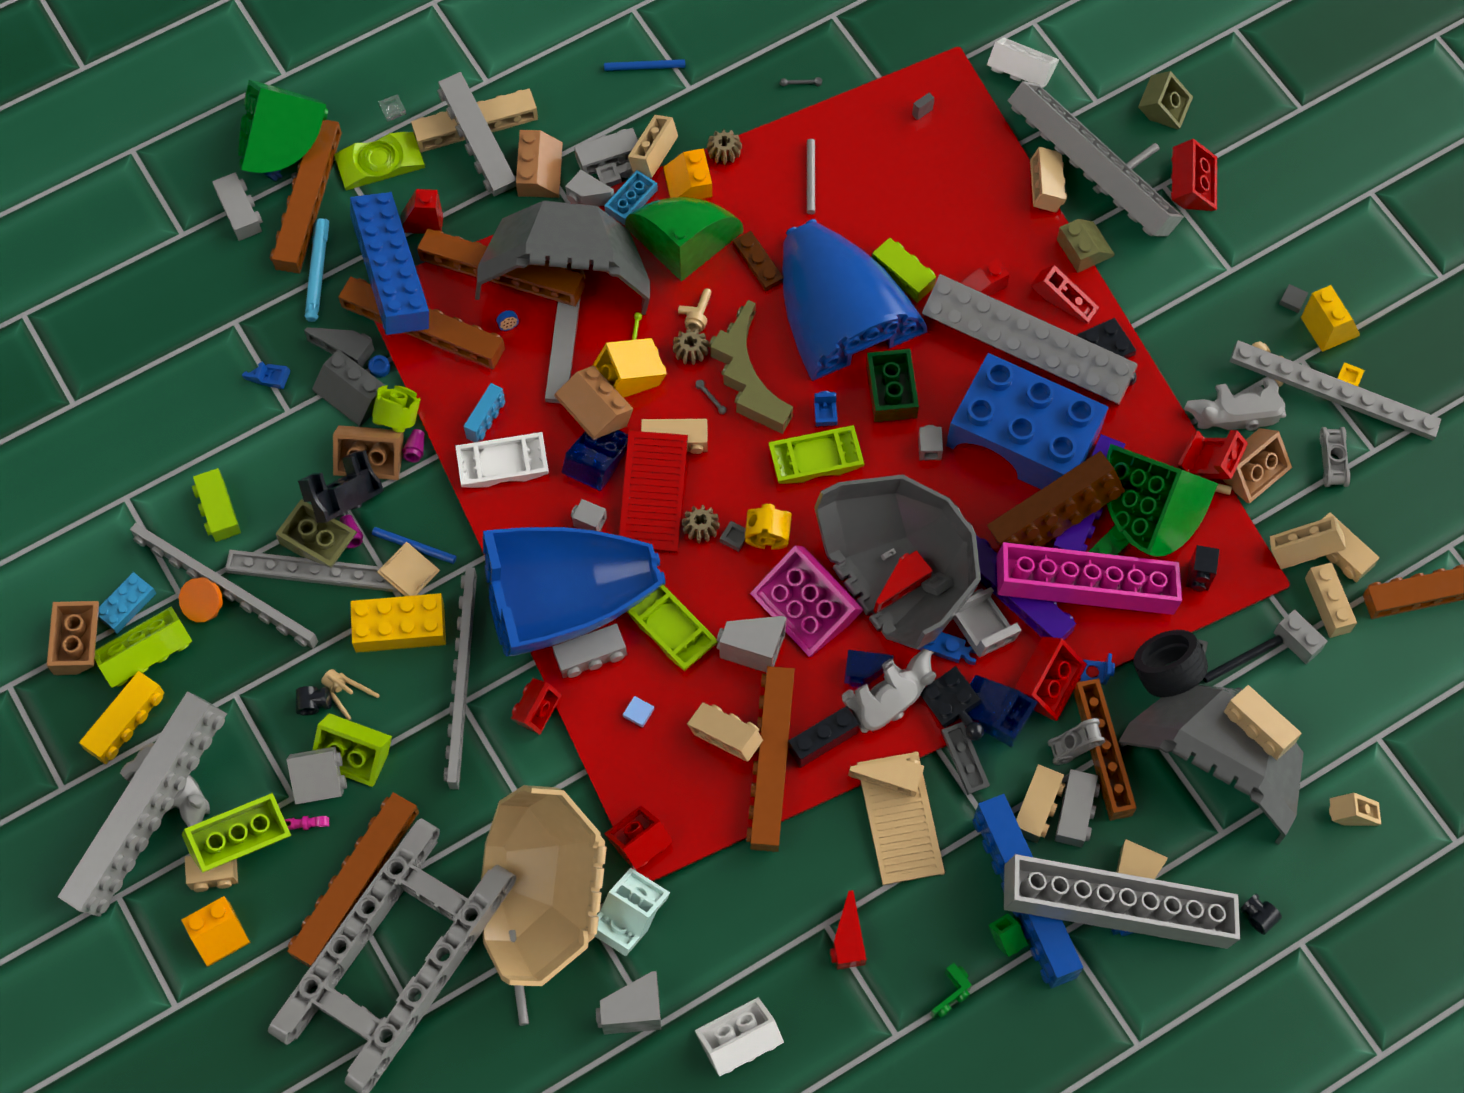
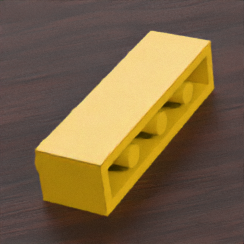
[79,671,164,764]

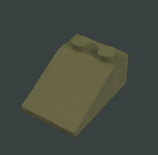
[276,499,357,568]

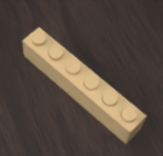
[411,88,538,153]

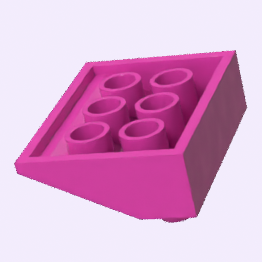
[750,545,864,657]

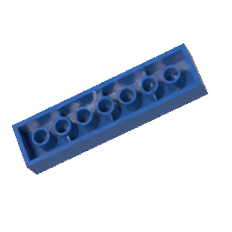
[350,192,429,335]
[972,794,1084,989]

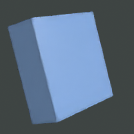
[623,696,654,728]

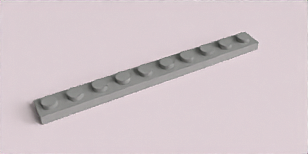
[1229,340,1441,440]
[130,523,318,649]
[444,567,477,789]

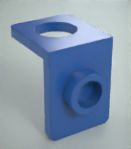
[1080,653,1115,685]

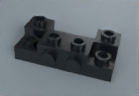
[298,450,384,523]

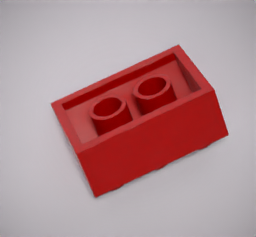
[1171,139,1217,211]
[1012,636,1087,721]

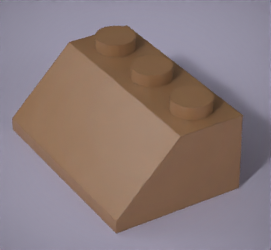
[516,130,563,197]
[554,366,633,440]
[333,425,404,480]
[1223,428,1292,503]
[47,601,99,675]

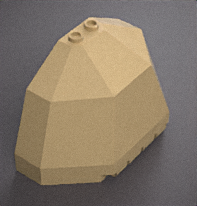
[481,785,607,986]

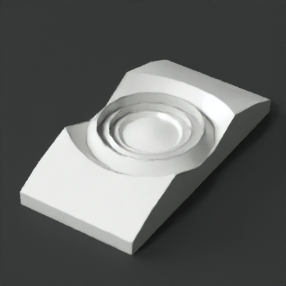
[456,432,549,488]

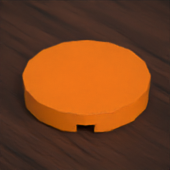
[179,577,223,622]

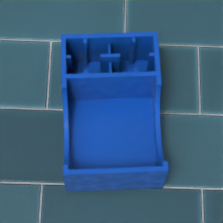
[946,353,1109,489]

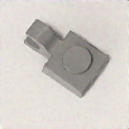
[595,162,633,187]

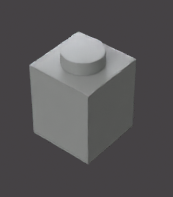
[918,425,943,460]
[571,499,607,532]

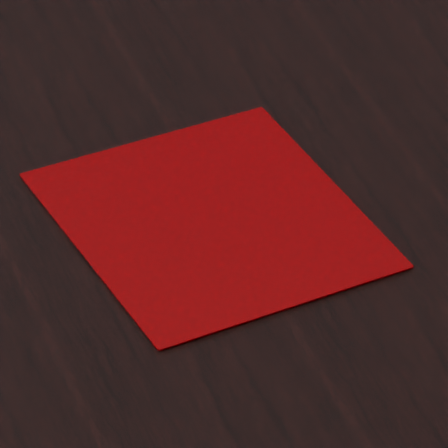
[370,47,1290,881]

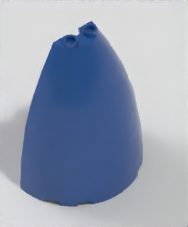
[782,219,927,381]
[483,527,665,657]

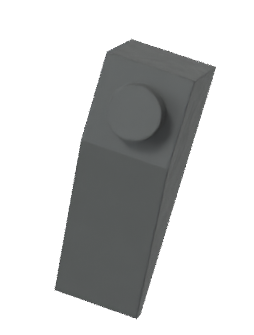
[304,327,375,367]

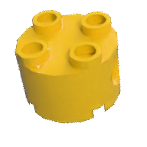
[745,504,792,550]

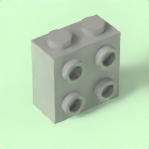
[286,747,347,804]

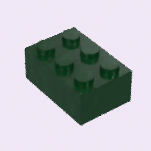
[866,349,919,422]

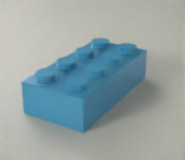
[604,170,658,225]
[464,383,505,442]
[98,572,157,634]

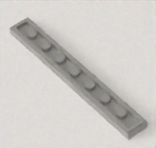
[225,550,400,593]

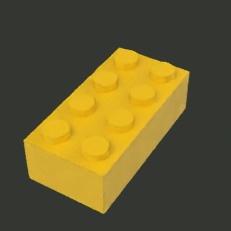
[351,593,446,653]

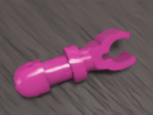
[285,816,329,830]

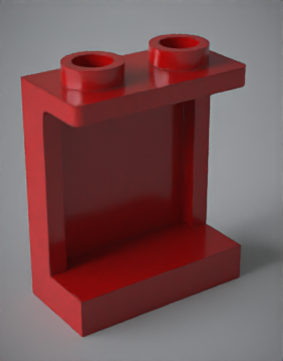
[1178,430,1248,479]

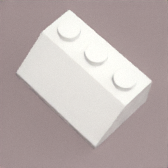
[987,38,1059,87]
[695,997,784,1076]

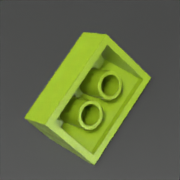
[312,713,392,787]

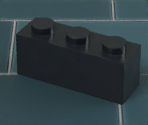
[788,706,860,768]

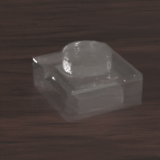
[379,94,406,122]

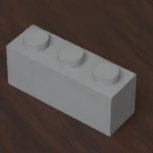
[574,128,638,175]
[212,172,263,241]
[552,623,627,678]
[1054,769,1100,848]

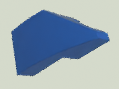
[242,361,291,389]

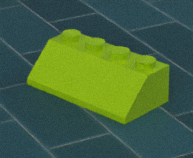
[94,606,192,688]
[182,793,291,873]

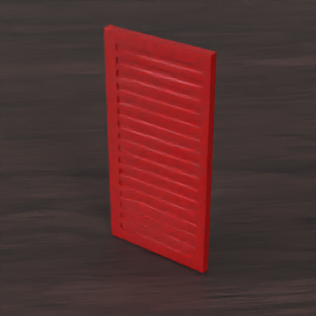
[619,430,688,552]

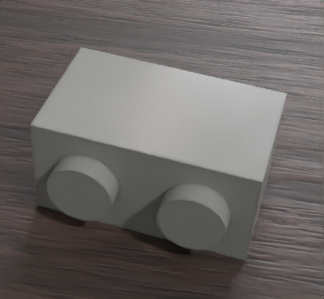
[1274,609,1328,664]

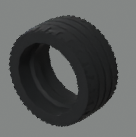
[1133,629,1208,697]

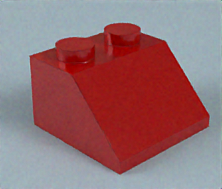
[511,678,562,735]
[604,806,673,870]

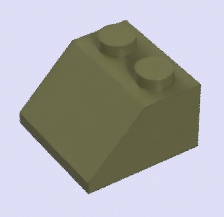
[1138,71,1193,129]
[1057,219,1115,273]

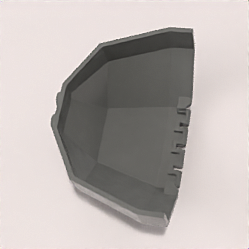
[475,201,650,315]
[814,474,981,649]
[1118,685,1304,845]

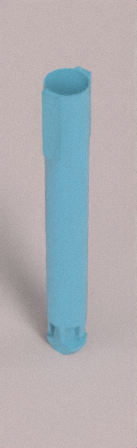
[305,218,329,322]

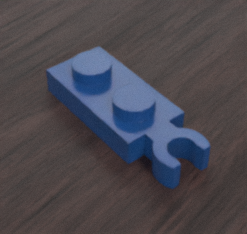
[918,632,976,665]

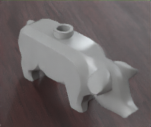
[1184,378,1286,431]
[842,649,936,733]
[120,742,210,827]

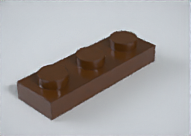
[733,231,784,291]

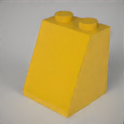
[1301,285,1360,352]
[592,338,666,398]

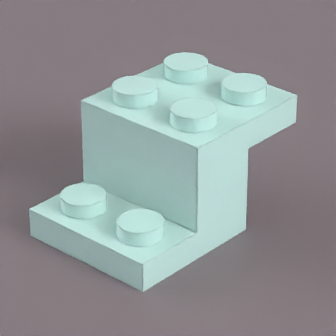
[595,868,670,956]

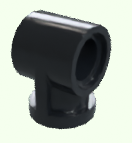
[296,686,332,715]
[1240,893,1282,935]

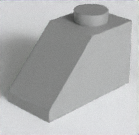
[565,170,614,206]

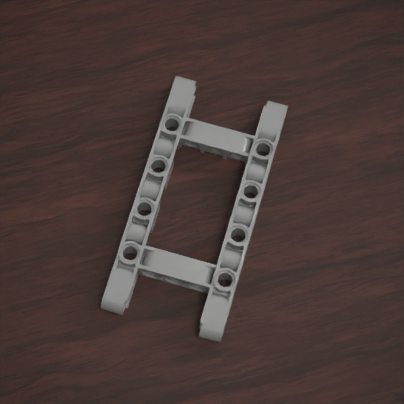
[268,818,516,1093]

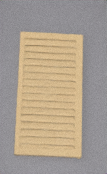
[857,751,945,885]

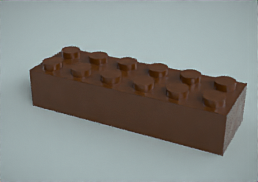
[987,451,1125,548]

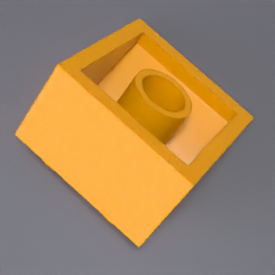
[663,148,712,199]
[181,896,250,967]

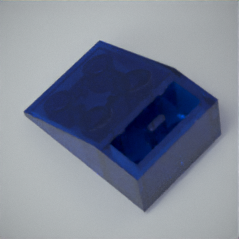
[562,430,628,491]
[968,675,1038,748]

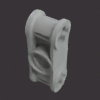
[1320,427,1350,487]
[1047,718,1105,765]

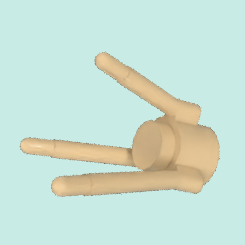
[321,669,380,720]

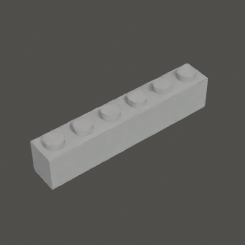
[437,72,516,197]

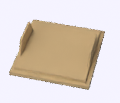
[377,542,440,596]

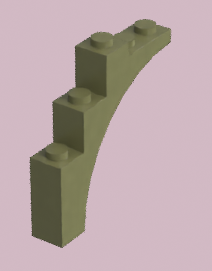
[709,300,793,434]

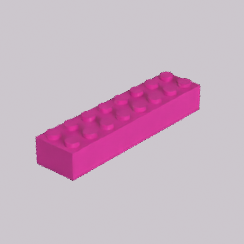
[996,542,1182,615]

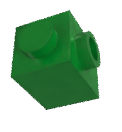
[988,913,1028,957]

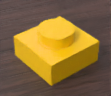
[1337,362,1365,386]

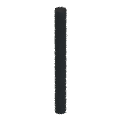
[1203,635,1283,683]

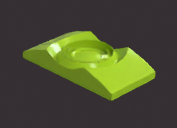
[334,132,425,190]
[769,425,864,484]
[627,585,718,671]

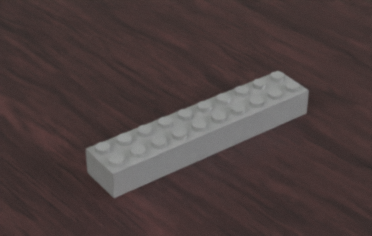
[1007,81,1184,237]
[922,274,1138,404]
[58,691,227,916]
[1004,854,1240,949]

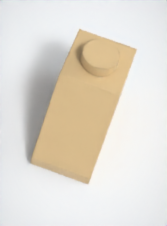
[1329,793,1381,826]

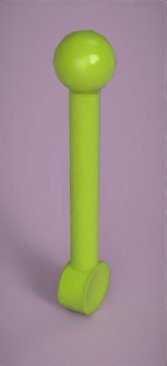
[632,312,642,340]

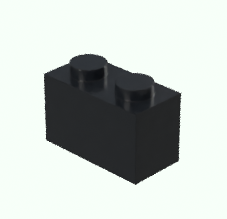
[1186,545,1220,591]

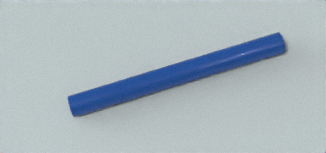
[604,59,685,71]
[372,527,457,564]

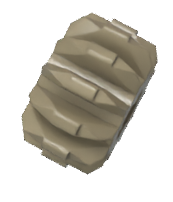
[707,128,742,165]
[673,328,709,365]
[682,504,720,543]

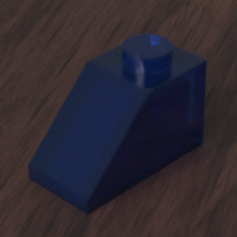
[844,650,894,687]

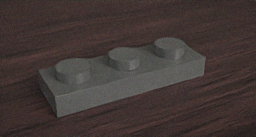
[941,722,990,795]

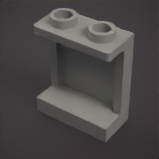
[953,587,1022,658]

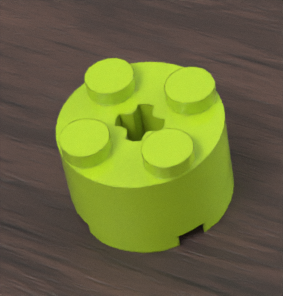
[372,385,420,433]

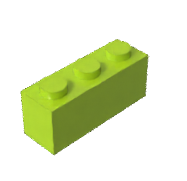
[872,238,936,303]
[192,468,241,542]

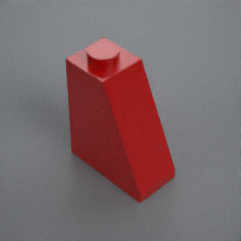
[401,189,443,234]

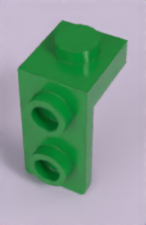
[930,963,972,1018]

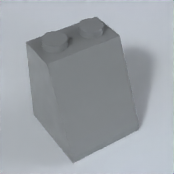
[717,616,786,673]
[596,971,661,1035]

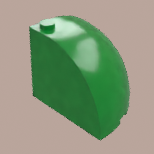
[238,80,328,173]
[625,197,743,281]
[1107,444,1218,557]

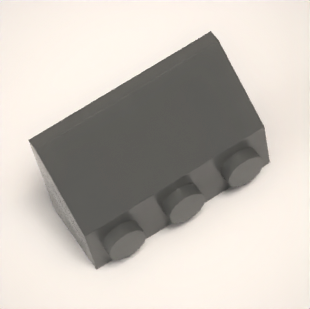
[312,349,385,427]

